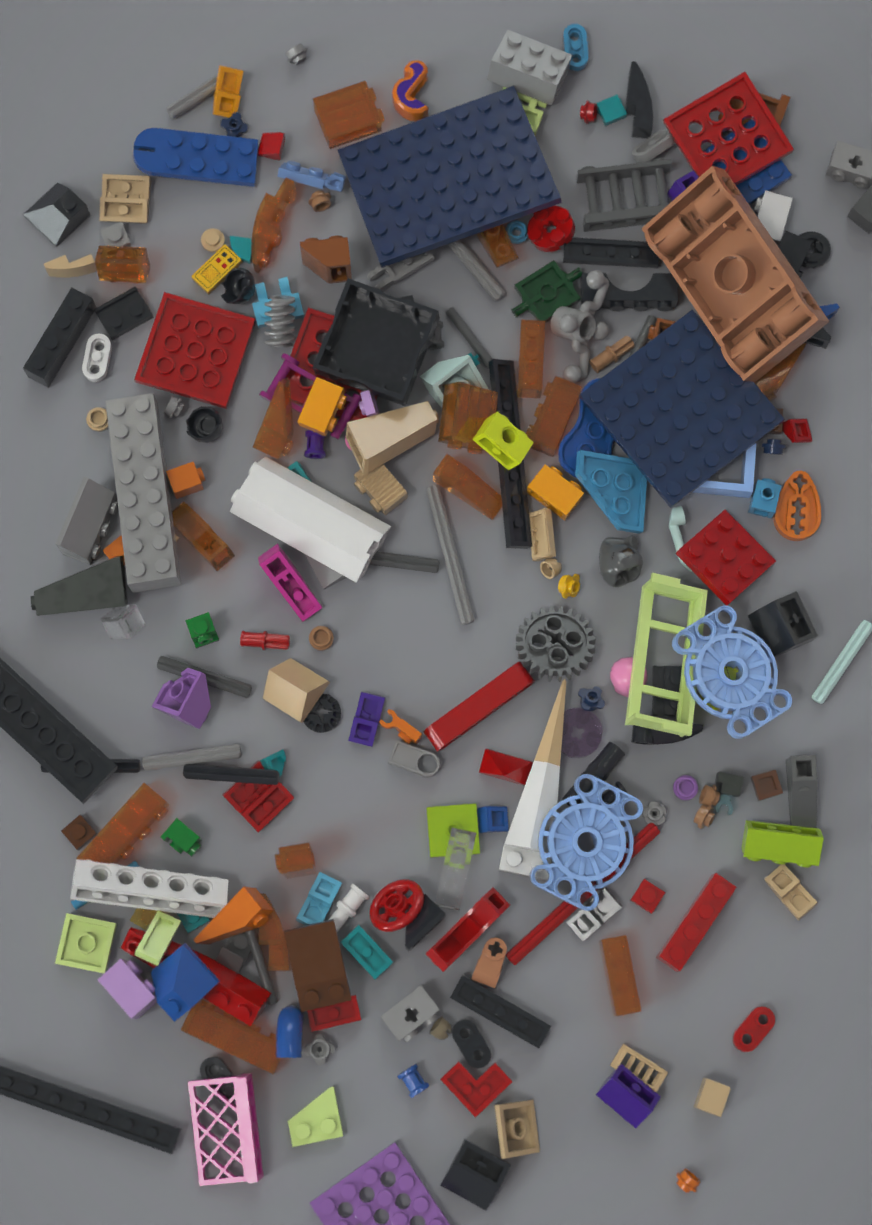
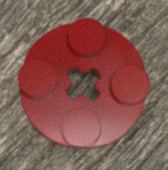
[527,206,575,252]

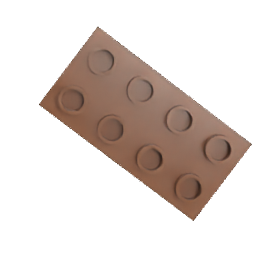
[641,166,830,382]

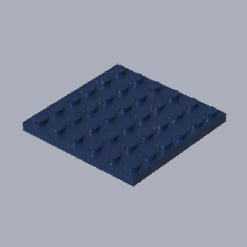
[579,309,785,508]

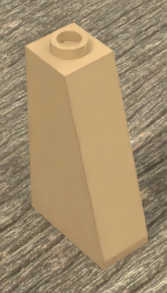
[346,401,439,474]

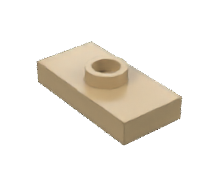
[529,508,556,562]

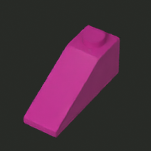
[258,543,322,622]

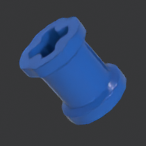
[397,1064,430,1098]

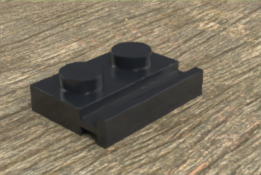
[94,286,154,341]
[652,666,682,716]

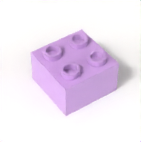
[98,959,157,1019]

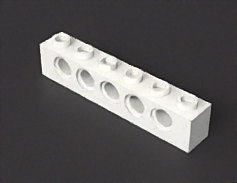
[70,859,229,918]

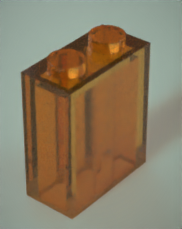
[313,80,385,149]
[438,382,498,454]

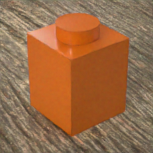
[166,461,206,499]

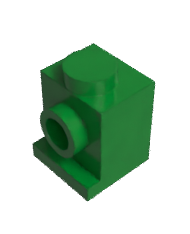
[185,612,219,649]
[161,818,202,857]

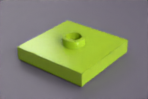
[426,804,480,858]

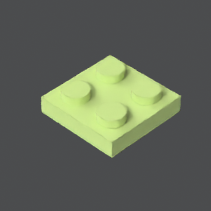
[55,913,117,973]

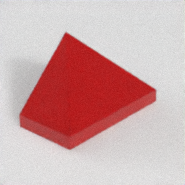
[479,749,533,786]

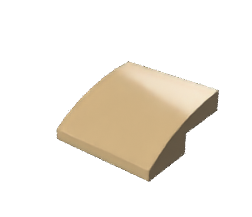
[99,174,151,223]

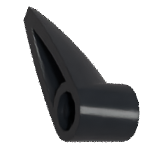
[631,721,703,745]

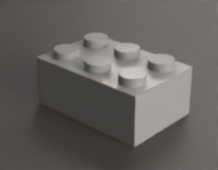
[487,30,572,105]

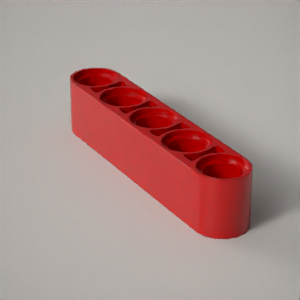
[423,661,535,752]

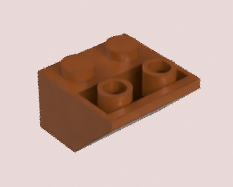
[300,235,352,284]

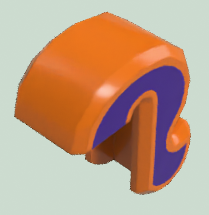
[392,60,429,122]

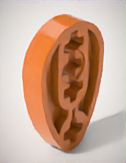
[773,471,821,541]

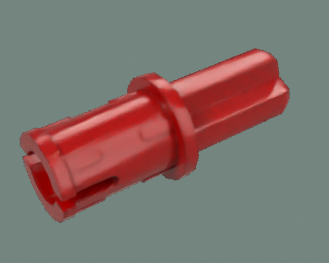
[240,631,290,650]

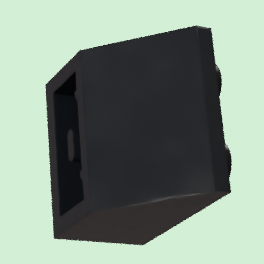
[748,591,818,657]
[440,1138,511,1211]

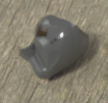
[599,535,643,588]

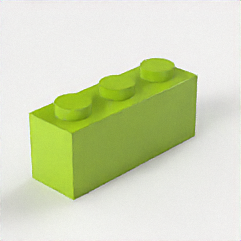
[741,820,824,868]

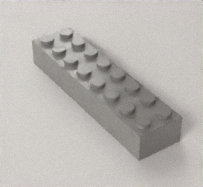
[105,393,181,593]

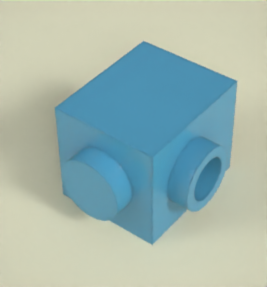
[748,478,782,519]

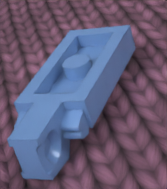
[277,161,346,192]

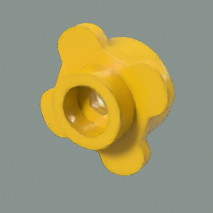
[558,574,580,599]

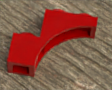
[426,887,510,972]

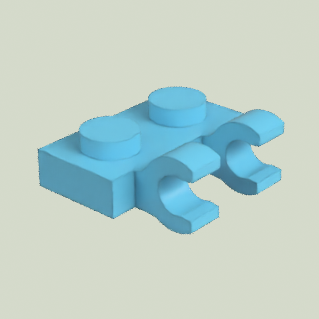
[252,277,304,328]

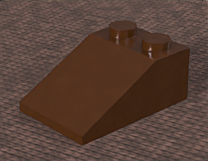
[284,919,352,1012]

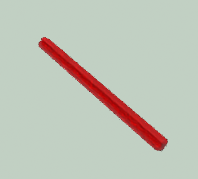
[505,822,660,965]

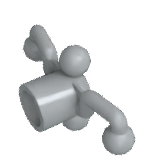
[551,270,609,384]

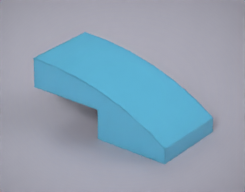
[296,872,342,926]

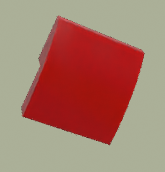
[222,760,294,832]

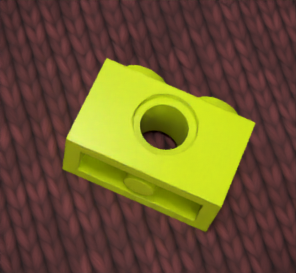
[472,411,534,470]

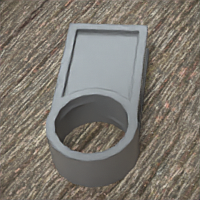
[388,740,440,778]

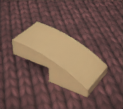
[44,254,98,278]
[764,864,818,921]

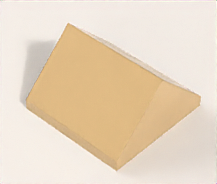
[263,658,330,723]
[494,1100,540,1159]

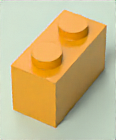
[297,377,347,437]
[527,464,584,521]

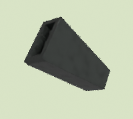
[31,556,128,616]

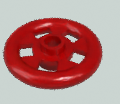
[369,879,424,932]

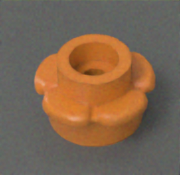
[676,1169,701,1193]

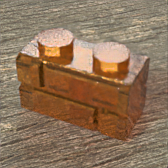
[95,246,150,283]

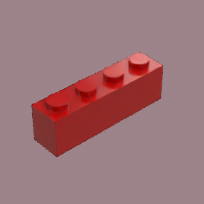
[656,873,737,972]

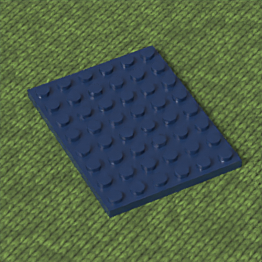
[337,86,562,268]

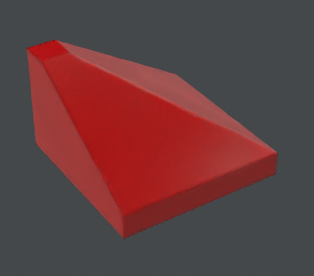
[782,419,812,443]

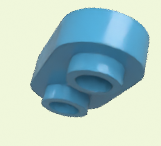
[563,24,589,71]

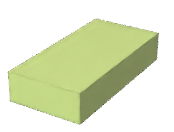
[135,910,181,966]

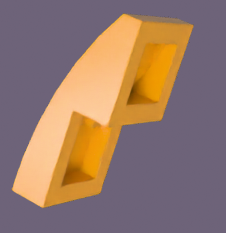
[213,65,244,118]

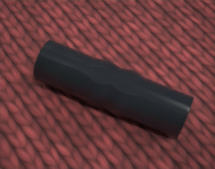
[562,742,625,807]

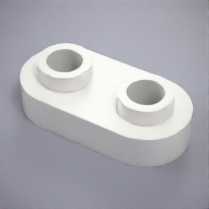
[82,334,112,382]

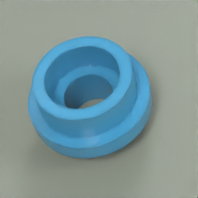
[505,221,528,244]

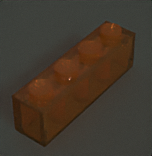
[76,782,169,864]
[181,999,282,1074]

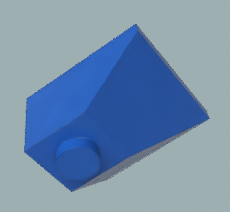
[151,943,220,1022]

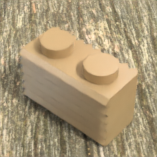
[354,464,408,515]

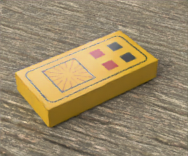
[191,244,242,295]

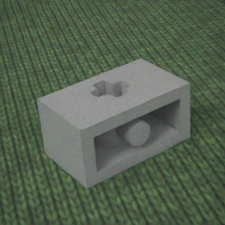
[826,141,872,188]
[380,985,439,1042]

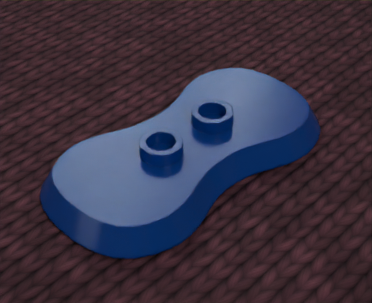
[558,378,614,478]

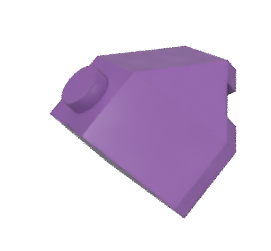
[151,668,211,729]

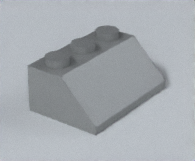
[56,477,118,565]

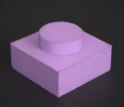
[359,390,380,417]

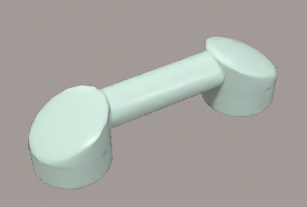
[669,506,693,572]

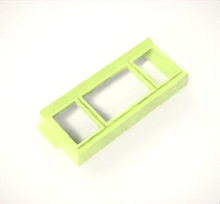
[625,573,708,737]

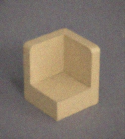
[693,1078,730,1117]

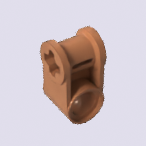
[471,938,507,988]

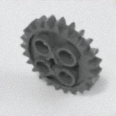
[516,606,596,682]

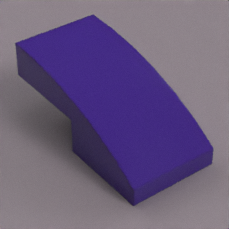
[348,692,386,747]

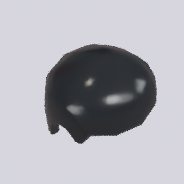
[221,268,255,304]
[186,406,223,443]

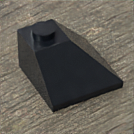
[23,183,91,247]
[405,894,446,952]

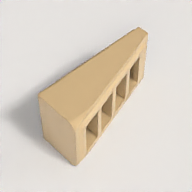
[610,1044,668,1092]

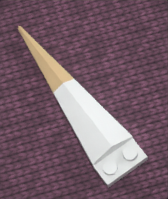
[498,679,566,881]

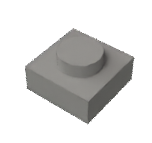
[100,222,131,254]

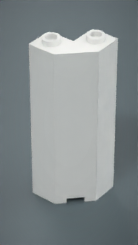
[230,456,391,583]

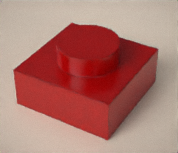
[630,879,665,914]

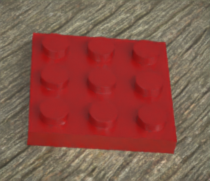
[675,509,776,606]

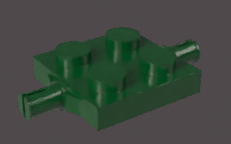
[511,260,583,325]

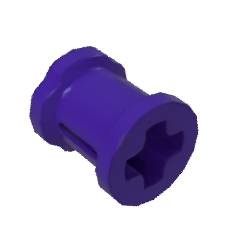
[304,430,326,459]

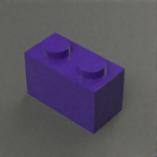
[596,1064,661,1128]

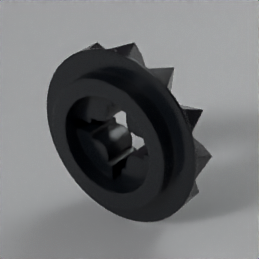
[799,231,831,269]
[303,694,341,733]

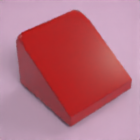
[257,132,285,161]

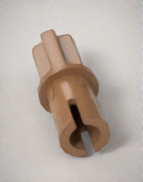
[589,336,635,373]

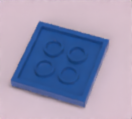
[703,120,792,205]

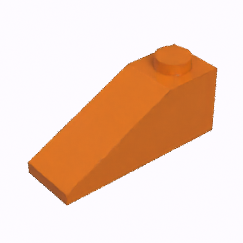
[194,886,273,945]

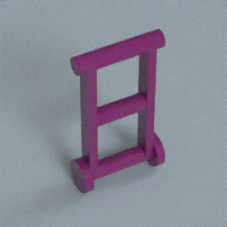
[259,353,362,440]

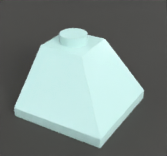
[419,355,490,421]

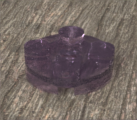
[561,708,603,758]

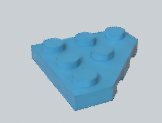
[575,450,647,534]

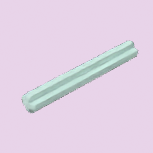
[812,620,872,704]

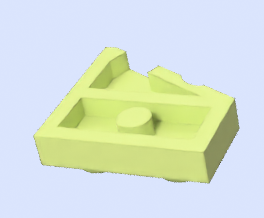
[288,1086,343,1147]

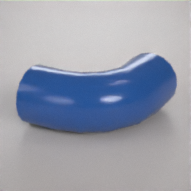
[276,1005,304,1058]

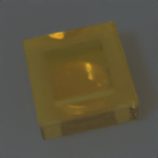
[129,908,165,931]

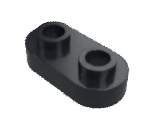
[452,1020,491,1068]
[200,1056,236,1104]

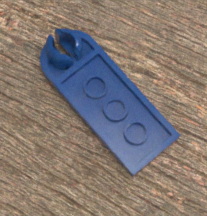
[133,128,258,187]

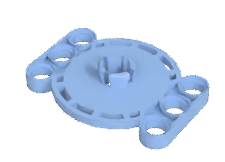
[672,605,792,739]
[530,774,643,911]

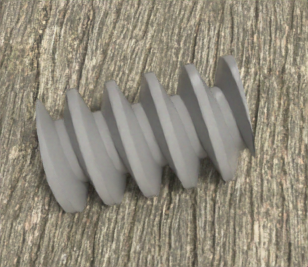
[265,295,295,347]

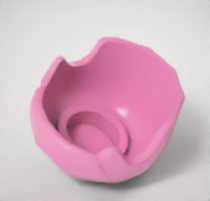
[610,657,648,697]

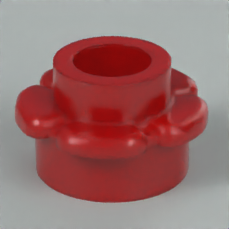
[580,100,597,124]

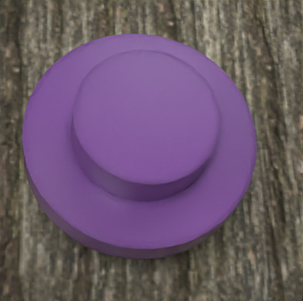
[673,775,698,800]

